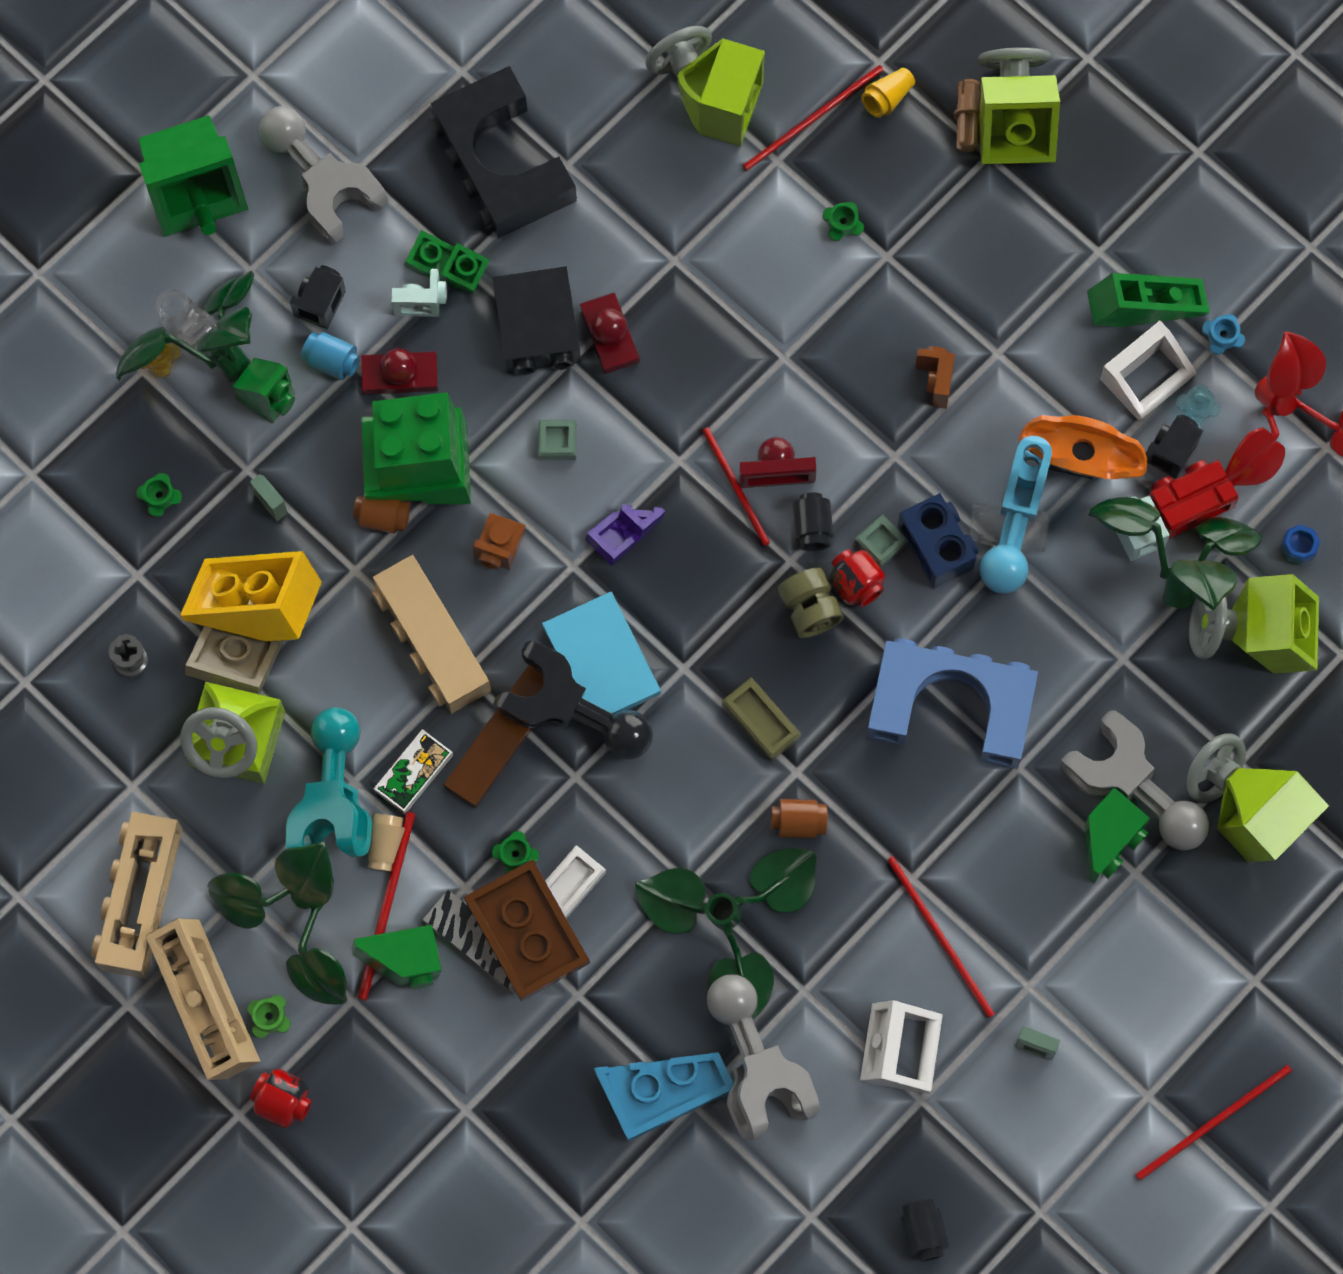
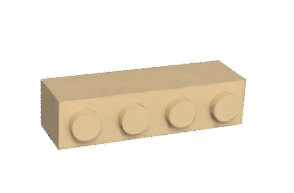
[371,554,491,714]

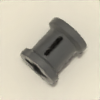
[108,634,149,678]

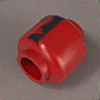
[829,549,885,608]
[250,1068,312,1128]

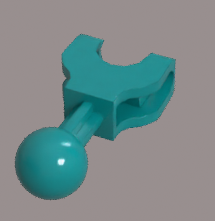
[286,707,372,857]

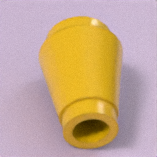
[861,68,915,118]

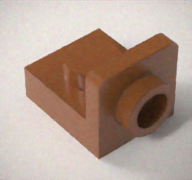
[915,346,955,409]
[473,513,526,570]

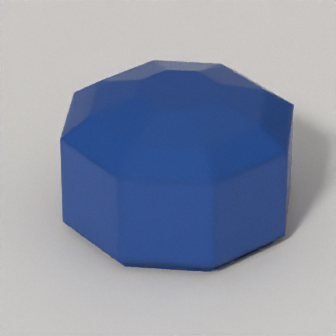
[1280,524,1321,565]

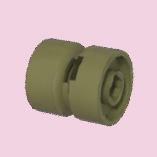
[778,567,844,638]

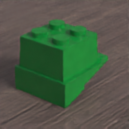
[138,115,249,237]
[361,392,471,505]

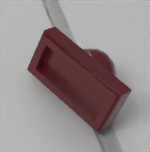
[580,292,640,374]
[361,348,438,395]
[739,436,817,488]

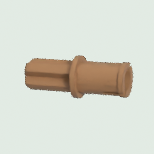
[954,79,981,152]

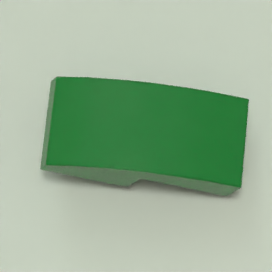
[403,230,490,293]

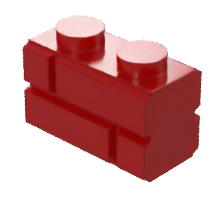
[1148,460,1239,540]

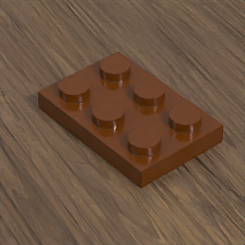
[464,859,590,1002]

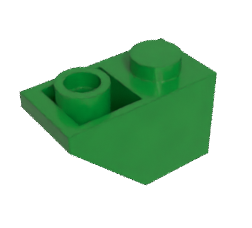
[233,358,295,423]
[1085,788,1150,883]

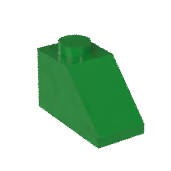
[351,925,441,989]

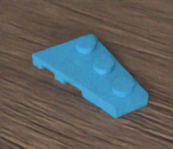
[594,1052,734,1142]

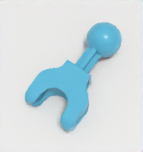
[979,436,1052,594]

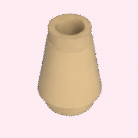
[368,813,405,872]

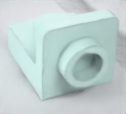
[392,269,447,317]

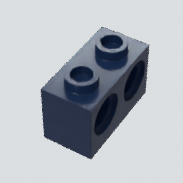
[898,493,978,589]

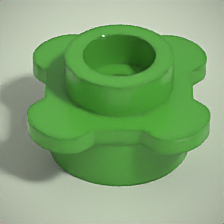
[247,995,291,1039]

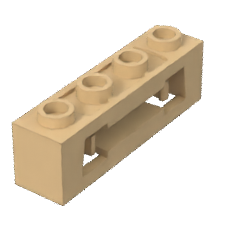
[91,811,183,979]
[146,918,261,1080]

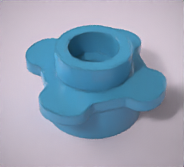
[1202,314,1245,355]

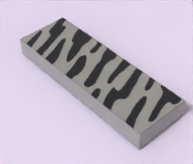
[423,890,516,996]

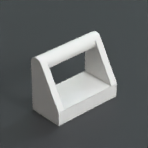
[1100,321,1197,420]
[860,1000,943,1093]

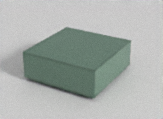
[538,420,577,460]
[250,474,287,521]
[854,514,909,568]
[1015,1026,1061,1060]

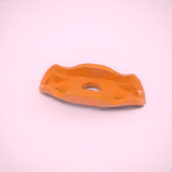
[1018,415,1147,479]

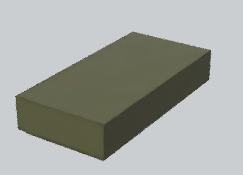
[722,677,801,761]

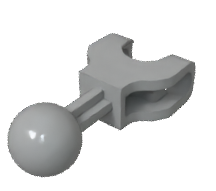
[258,106,388,245]
[1060,710,1209,851]
[707,974,820,1141]

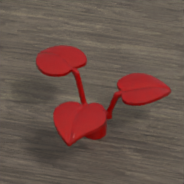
[1226,332,1343,486]

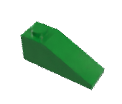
[1087,273,1210,327]

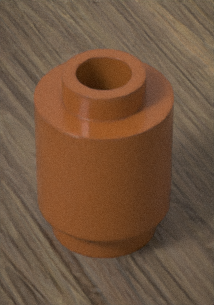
[353,496,411,534]
[770,799,828,839]

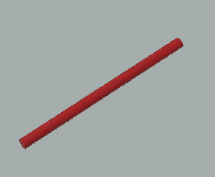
[702,427,771,546]

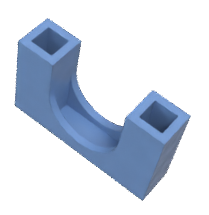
[866,638,1038,769]

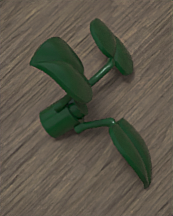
[116,270,254,382]
[1088,497,1262,610]
[207,842,348,1005]
[635,848,817,1019]

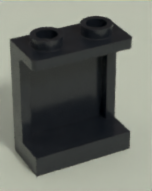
[493,266,581,375]

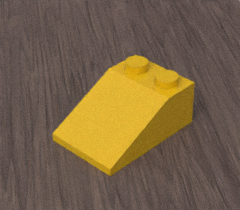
[180,551,322,641]

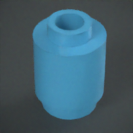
[301,332,360,381]

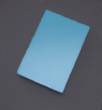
[542,591,661,714]

